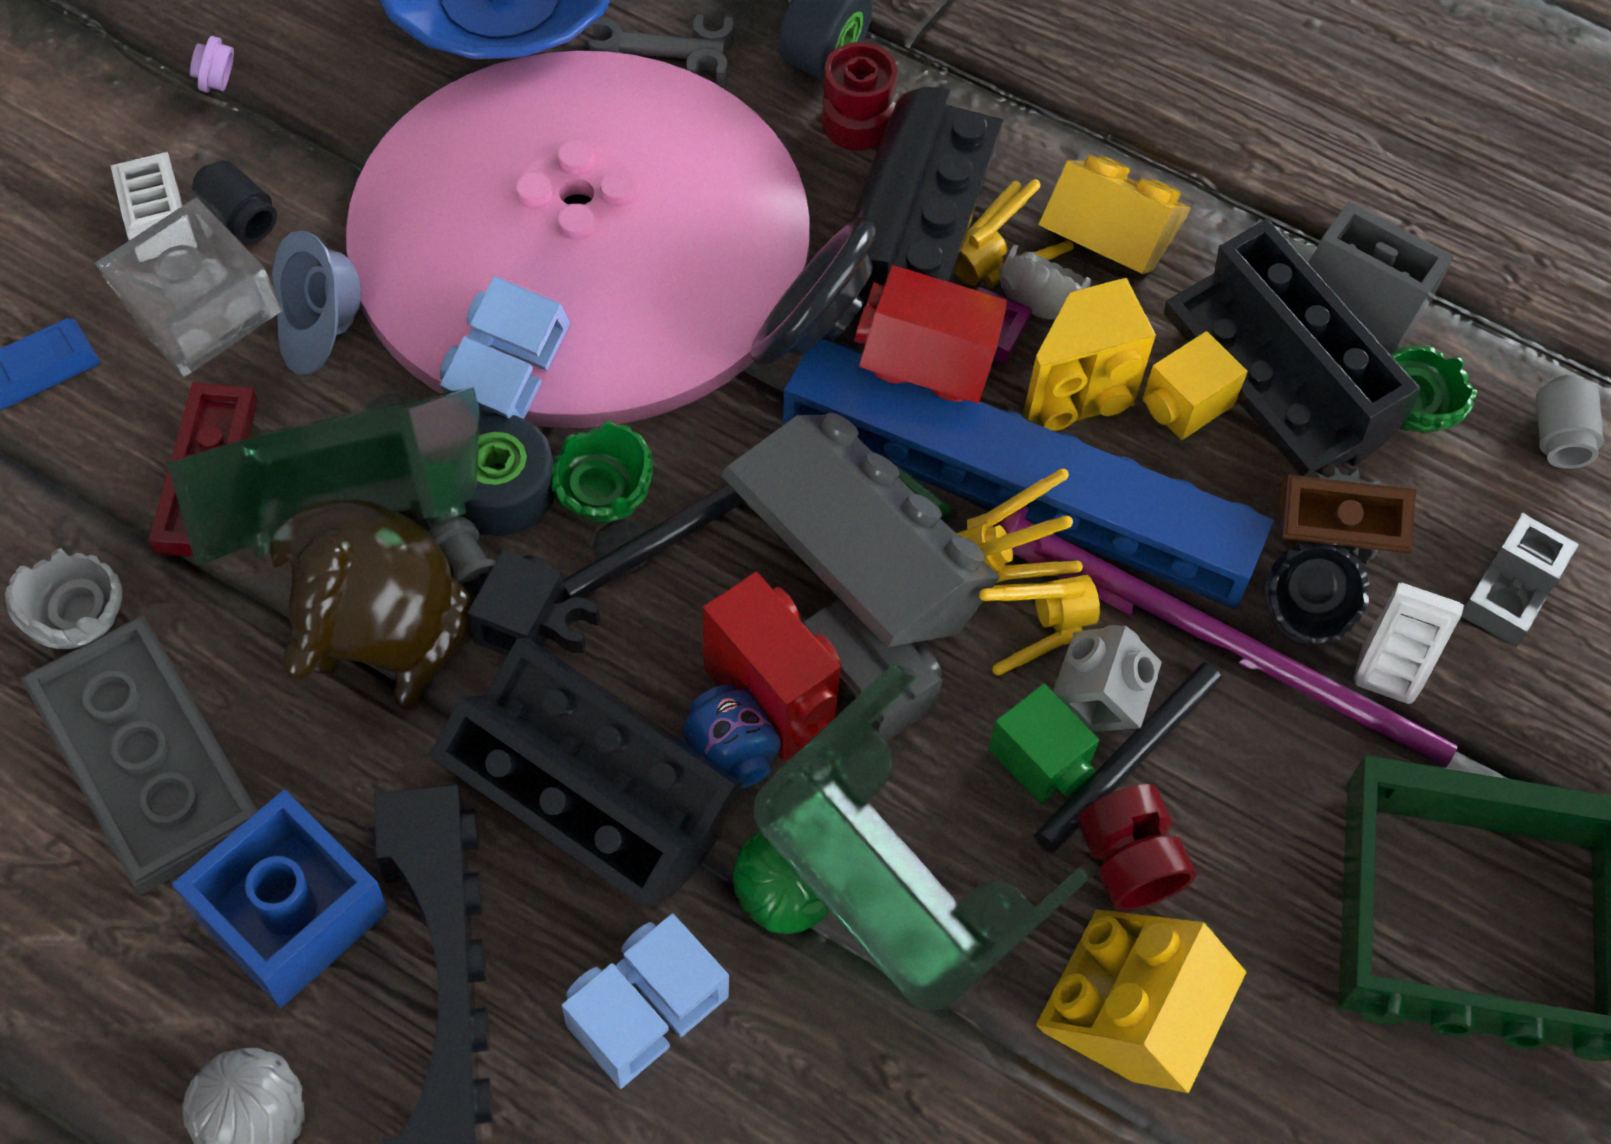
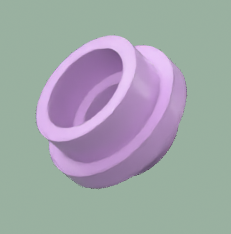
[190,35,234,93]

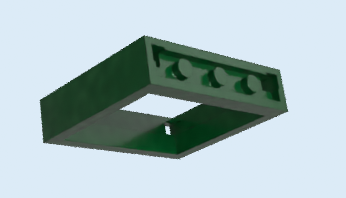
[1338,755,1611,1061]

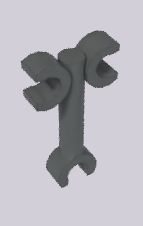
[589,14,734,88]

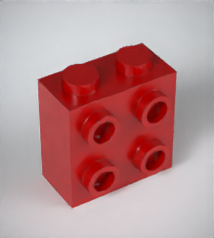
[854,265,1008,404]
[703,571,841,762]

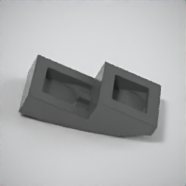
[1461,513,1579,648]

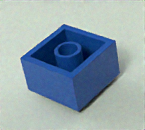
[172,789,389,1009]

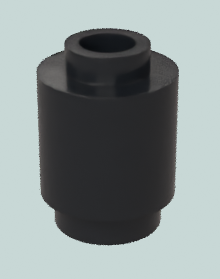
[190,161,277,244]

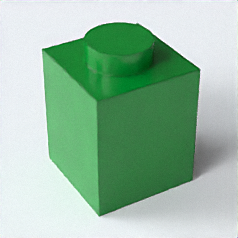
[988,683,1100,805]

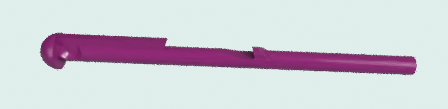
[993,506,1458,768]

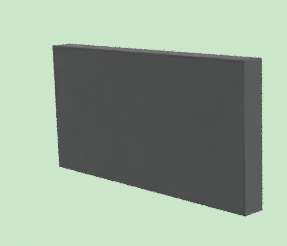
[20,615,258,896]

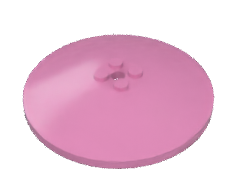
[346,51,810,428]

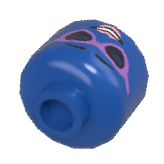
[682,684,781,789]

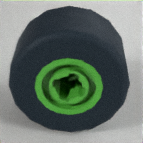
[778,0,873,80]
[439,413,554,536]

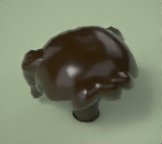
[269,500,473,710]

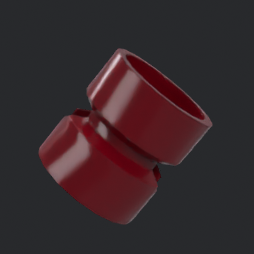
[821,42,898,150]
[1077,784,1197,911]

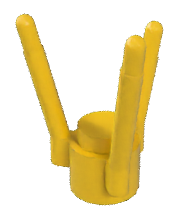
[954,179,1074,288]
[956,468,1083,583]
[979,575,1100,676]

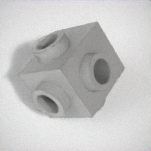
[1053,625,1162,732]

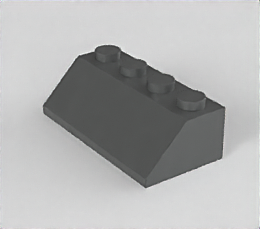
[721,413,1000,647]

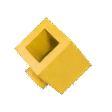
[1142,331,1248,440]

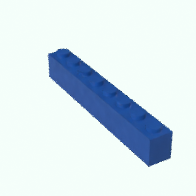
[783,338,1274,610]

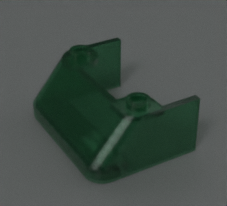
[167,387,480,565]
[754,663,1098,1010]

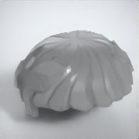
[999,245,1091,319]
[5,548,122,649]
[182,1048,305,1144]

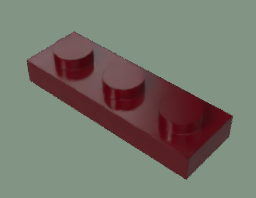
[149,382,258,559]

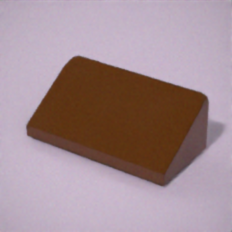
[1278,475,1416,554]

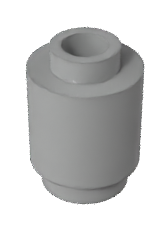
[1536,375,1604,469]

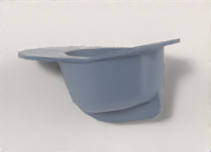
[272,231,361,375]

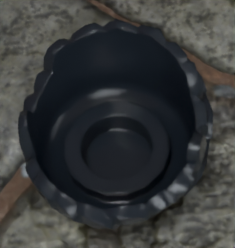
[1265,542,1369,644]

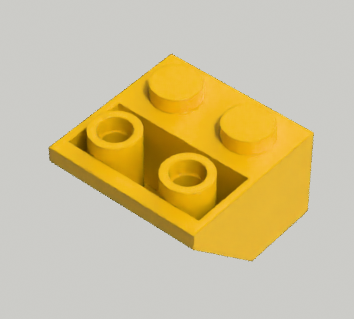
[1038,155,1191,274]
[1022,278,1156,431]
[1036,909,1246,1093]

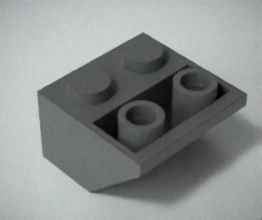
[1308,201,1454,355]

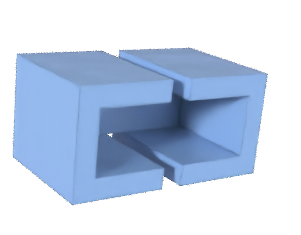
[439,276,571,419]
[562,913,729,1090]

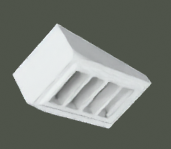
[111,152,194,259]
[1353,583,1464,704]

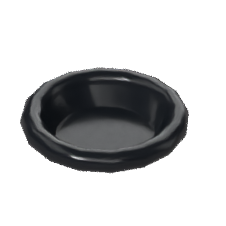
[751,216,876,365]

